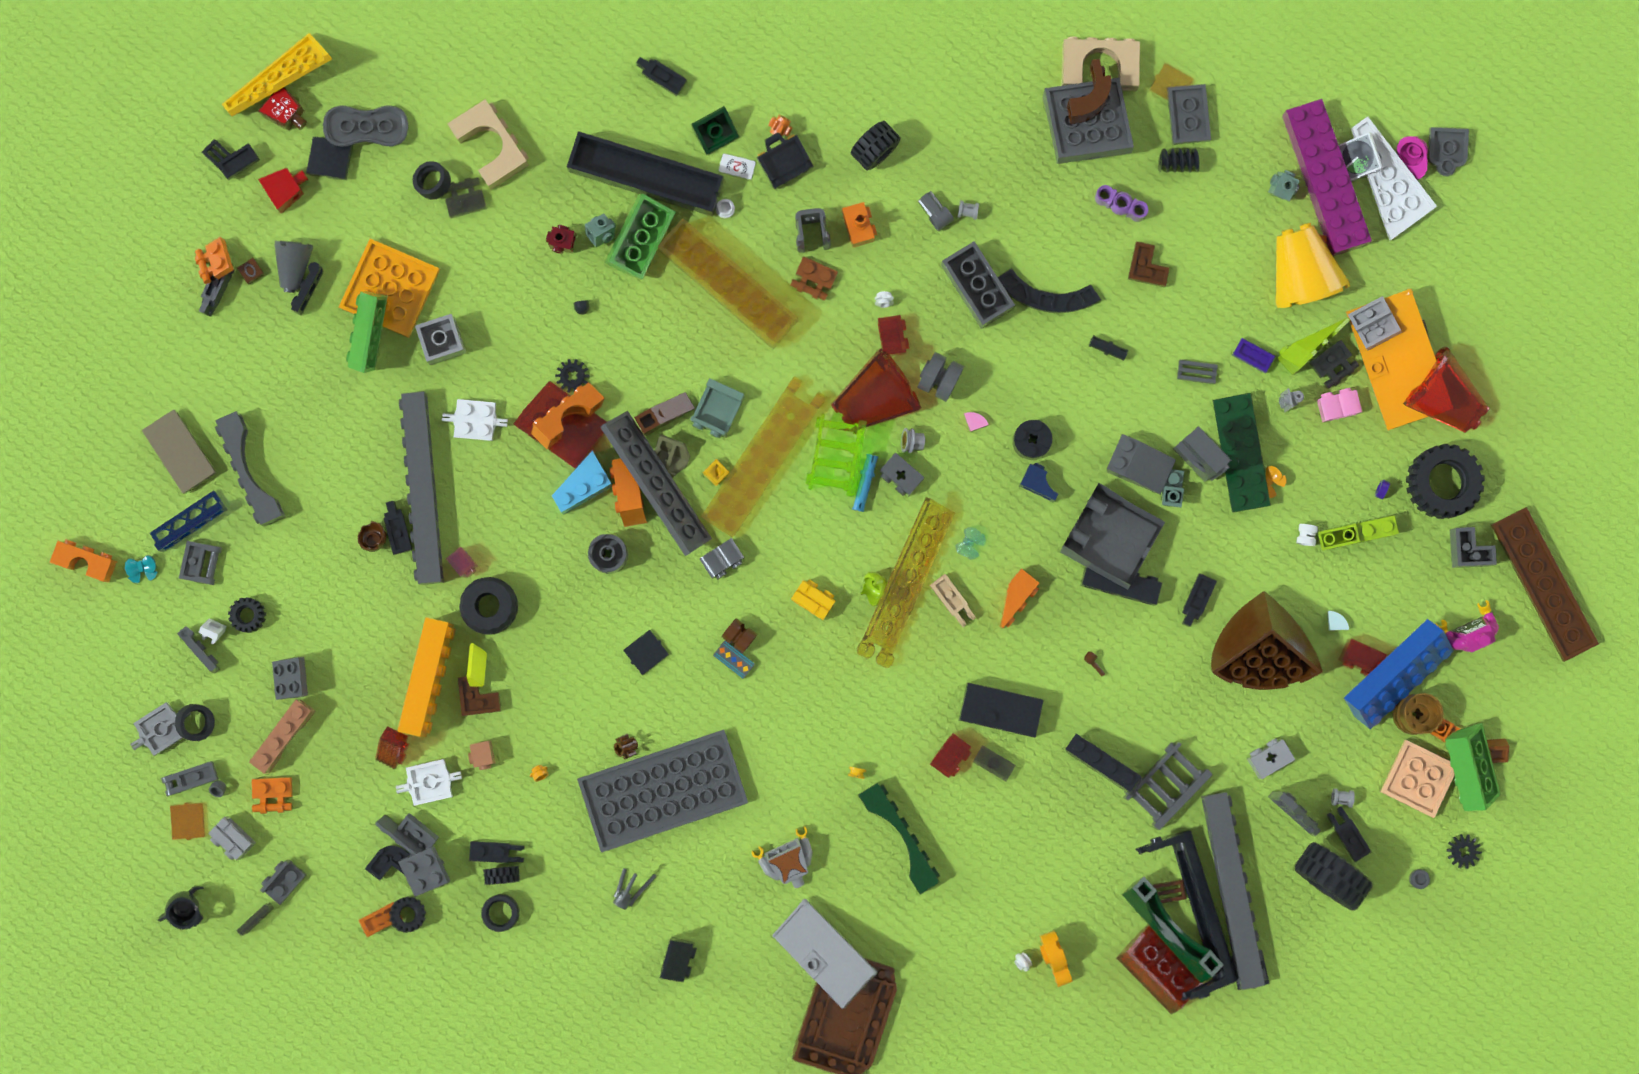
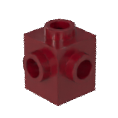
[546,225,576,254]

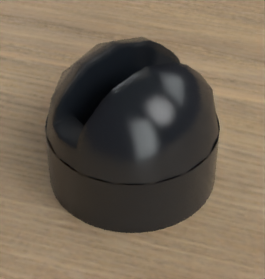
[574,300,589,315]

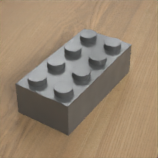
[941,241,1015,329]

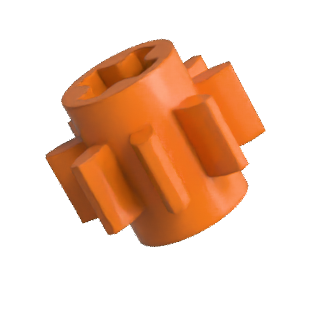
[768,115,793,137]

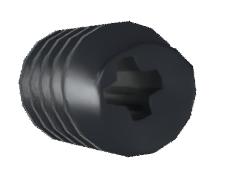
[1159,149,1200,173]

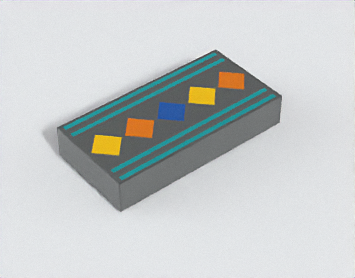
[713,640,755,679]

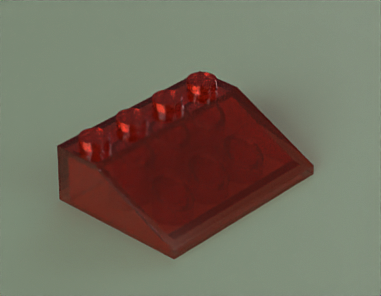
[514,381,607,469]
[1116,924,1203,1014]

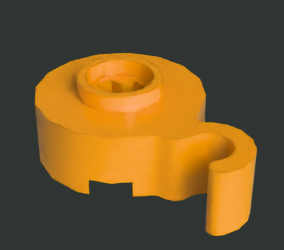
[1039,930,1073,987]

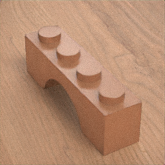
[249,699,316,774]

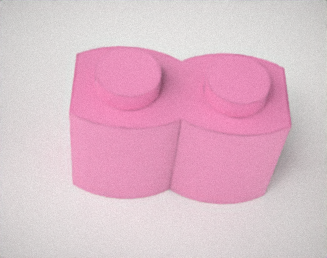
[1317,388,1362,422]

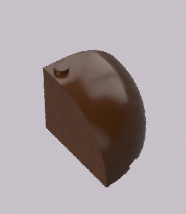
[1211,591,1323,690]

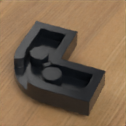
[365,845,411,881]

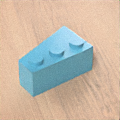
[552,451,612,515]

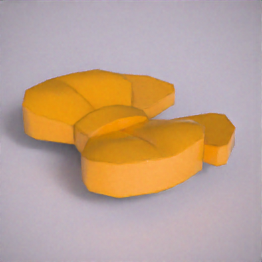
[1266,466,1287,498]

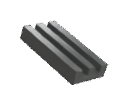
[1177,360,1218,384]

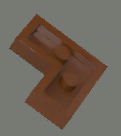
[1128,241,1170,288]
[458,677,501,716]

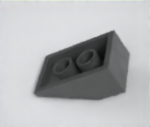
[1107,434,1176,495]

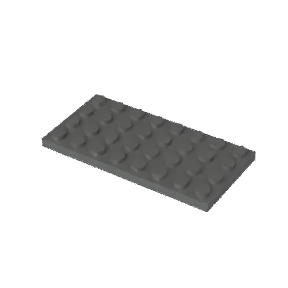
[577,730,748,853]

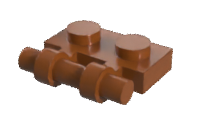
[790,256,838,301]

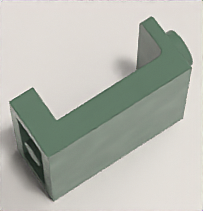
[690,378,745,439]

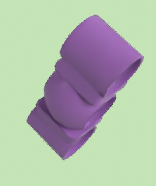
[1095,185,1148,222]

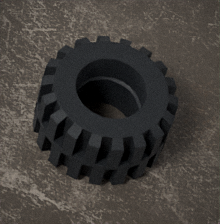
[851,121,901,171]

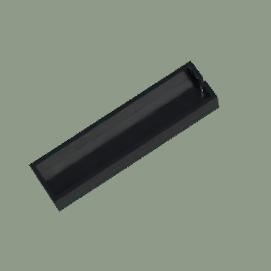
[567,131,724,217]

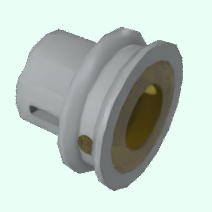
[901,428,925,453]

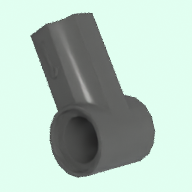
[918,191,954,231]

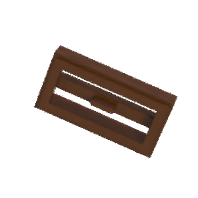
[1152,880,1186,903]

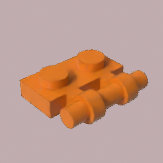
[195,237,233,284]
[252,777,293,814]

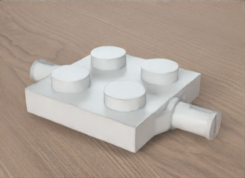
[442,399,508,441]
[396,759,462,806]

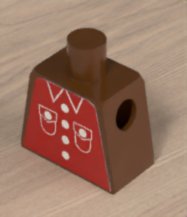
[258,87,307,130]

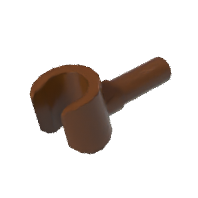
[1084,651,1105,677]

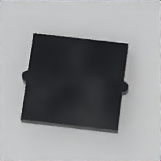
[623,630,669,675]

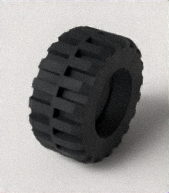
[1406,444,1485,519]
[1294,842,1373,911]

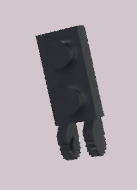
[1327,806,1371,862]
[469,841,525,863]

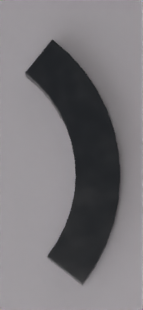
[998,268,1101,313]

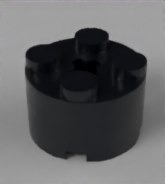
[1012,420,1052,460]

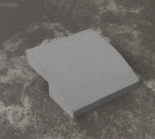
[1348,296,1402,351]

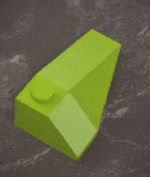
[1277,317,1350,375]

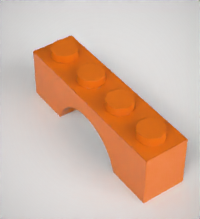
[531,382,605,449]

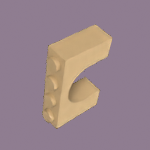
[1061,37,1140,91]
[448,99,529,190]

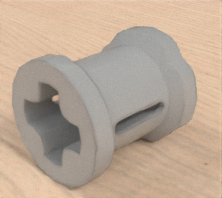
[958,200,979,220]
[1331,788,1354,808]

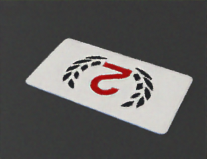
[719,154,756,179]

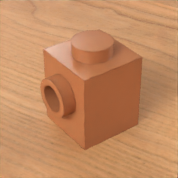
[468,741,495,770]

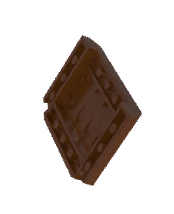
[792,958,897,1074]

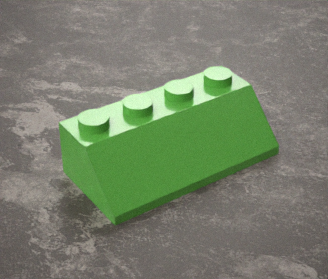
[604,194,676,280]
[346,291,388,373]
[1445,723,1501,811]

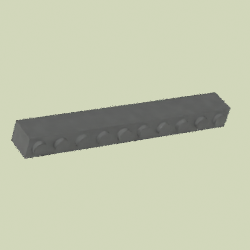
[399,391,444,585]
[1201,792,1267,990]

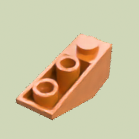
[1000,568,1039,628]

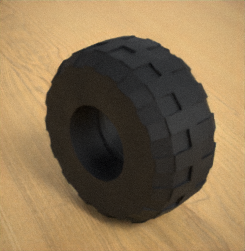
[459,577,518,635]

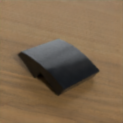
[306,137,353,180]

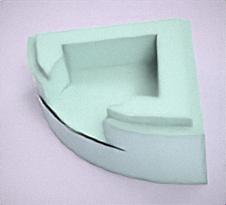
[1327,611,1349,630]

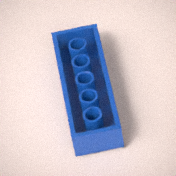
[1344,619,1454,729]

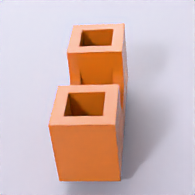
[50,539,117,583]

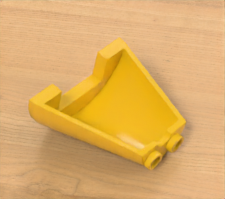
[1276,223,1350,308]

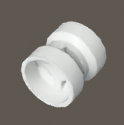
[1296,524,1318,546]

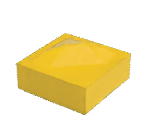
[702,459,730,486]

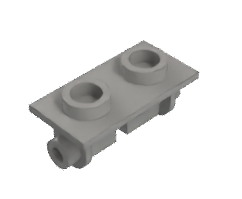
[1279,388,1304,413]

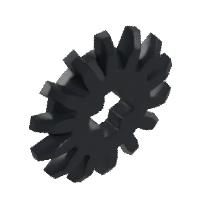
[555,359,590,393]
[1446,834,1482,869]

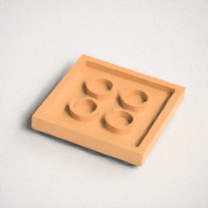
[1380,740,1455,818]

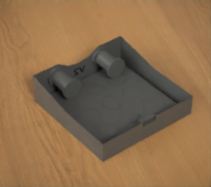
[1042,78,1134,164]
[1060,483,1165,590]

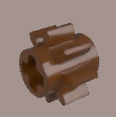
[614,734,638,759]

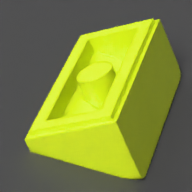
[467,643,487,687]

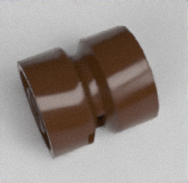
[721,618,758,654]

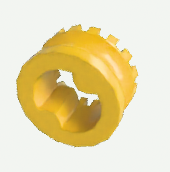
[848,766,866,779]

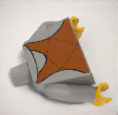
[751,826,813,888]

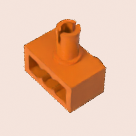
[842,202,877,248]

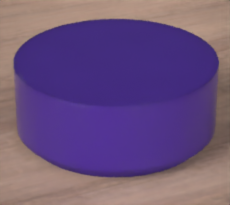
[1375,479,1390,500]

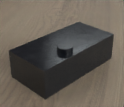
[958,683,1044,738]

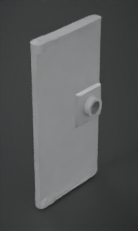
[772,899,877,1009]

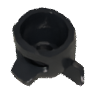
[157,886,204,930]

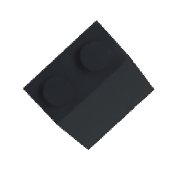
[660,937,697,982]

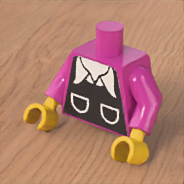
[1435,600,1499,652]

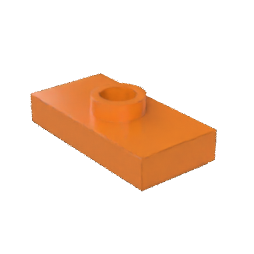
[358,902,402,937]

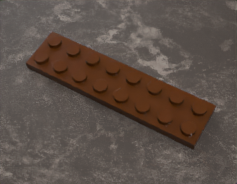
[1491,507,1599,662]

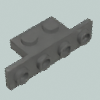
[375,813,444,864]

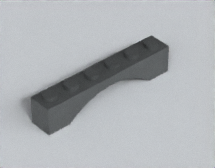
[215,411,285,527]

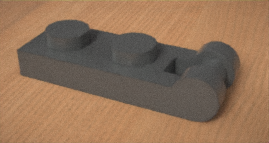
[161,761,219,797]

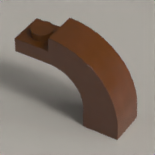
[1067,59,1111,124]

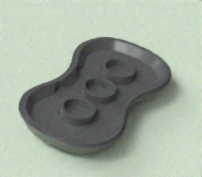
[323,105,408,147]

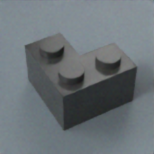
[1450,527,1497,568]

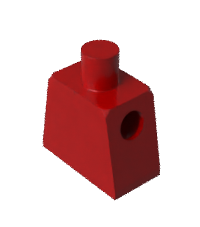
[258,168,308,214]

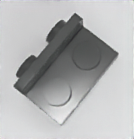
[260,860,307,905]

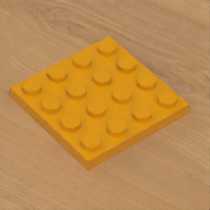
[339,239,440,338]

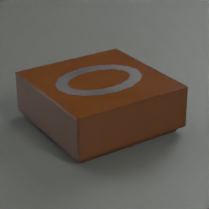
[237,258,264,284]

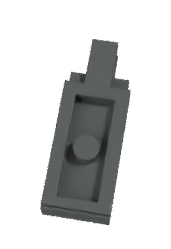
[177,626,220,674]

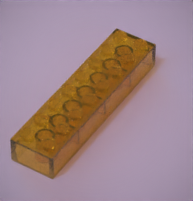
[658,218,798,349]

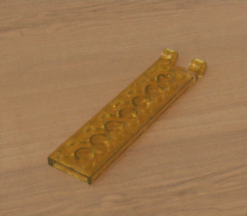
[701,376,826,538]
[857,497,955,668]

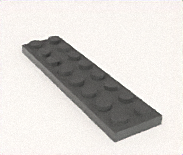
[600,411,712,556]

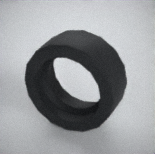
[412,161,451,200]
[175,704,215,741]
[481,894,519,932]

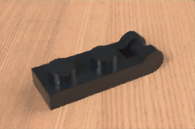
[291,262,324,316]

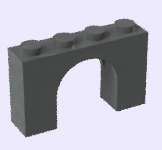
[1173,426,1231,482]

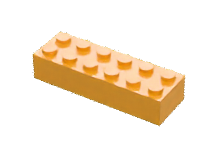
[398,617,456,737]

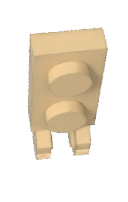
[929,574,976,627]

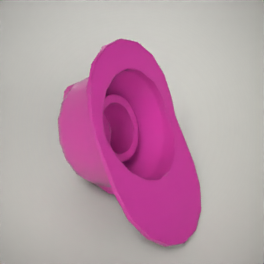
[1397,136,1428,180]

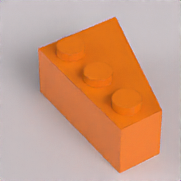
[609,458,647,527]

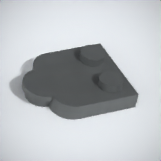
[1428,127,1469,177]

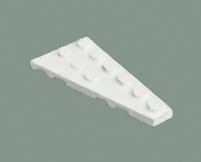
[1351,117,1437,241]

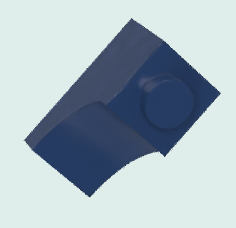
[1019,463,1058,503]

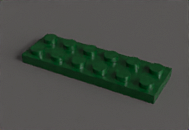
[1213,393,1271,513]

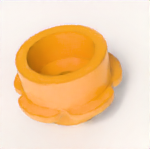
[530,765,549,782]

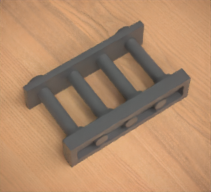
[1123,742,1213,830]

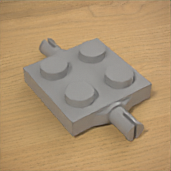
[130,702,191,756]

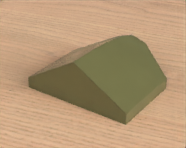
[655,434,690,478]

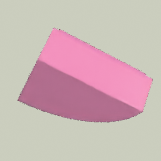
[964,412,989,432]

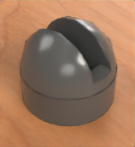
[209,780,226,797]

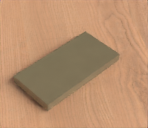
[142,409,216,494]

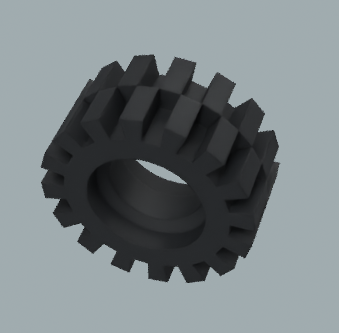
[228,597,266,633]
[484,866,520,885]
[389,897,426,933]

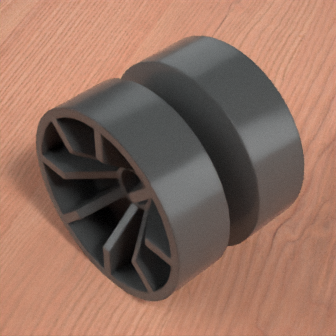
[917,352,965,402]

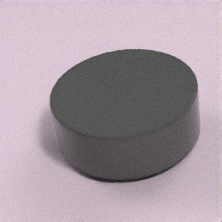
[1409,869,1430,889]

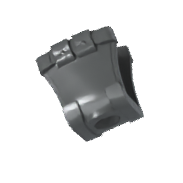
[795,208,831,253]

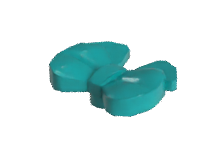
[125,555,158,583]

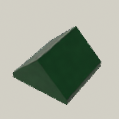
[691,106,739,155]

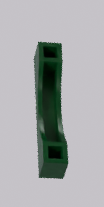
[858,782,940,894]
[1122,876,1223,983]

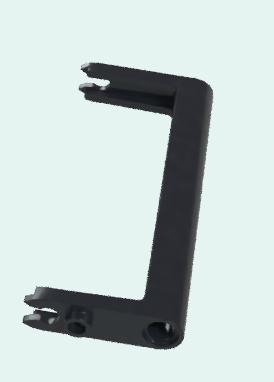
[1136,830,1238,1001]

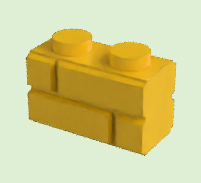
[791,579,836,620]

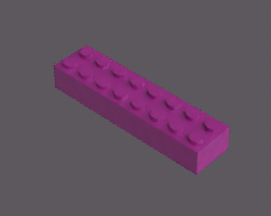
[1282,99,1372,256]

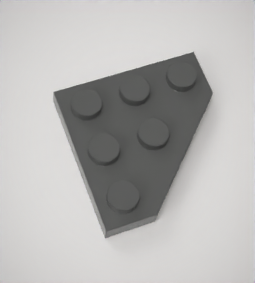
[1268,791,1320,836]

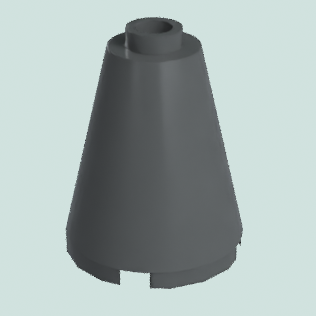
[274,240,313,293]

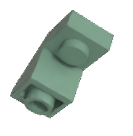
[1162,469,1184,508]

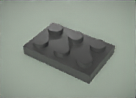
[1167,84,1211,145]

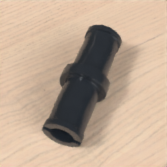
[1088,335,1128,361]

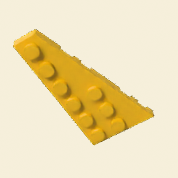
[222,33,332,116]

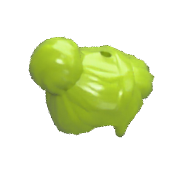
[860,572,898,606]

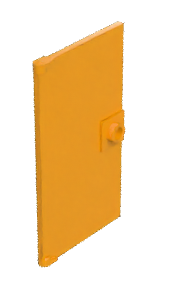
[1346,288,1454,430]

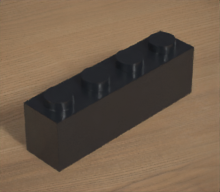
[1080,567,1162,606]
[1065,734,1142,796]

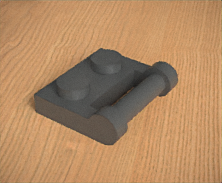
[179,541,222,585]

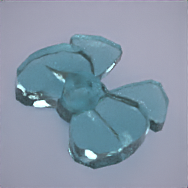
[955,527,986,560]

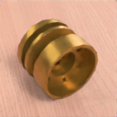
[1392,693,1444,735]

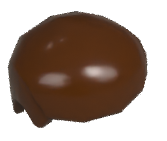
[358,521,387,552]

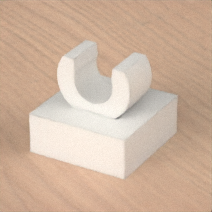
[199,618,226,644]

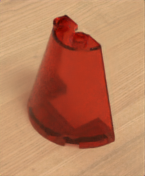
[1403,346,1490,433]
[831,348,922,431]

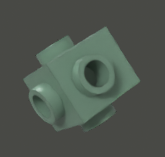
[1268,170,1300,201]
[585,214,616,248]

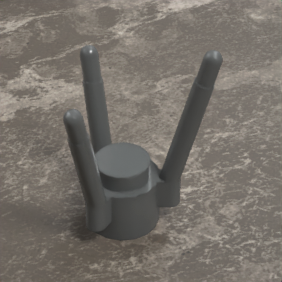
[613,868,656,910]

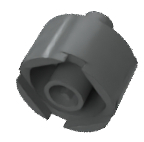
[588,534,628,574]

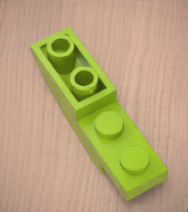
[1318,515,1399,551]

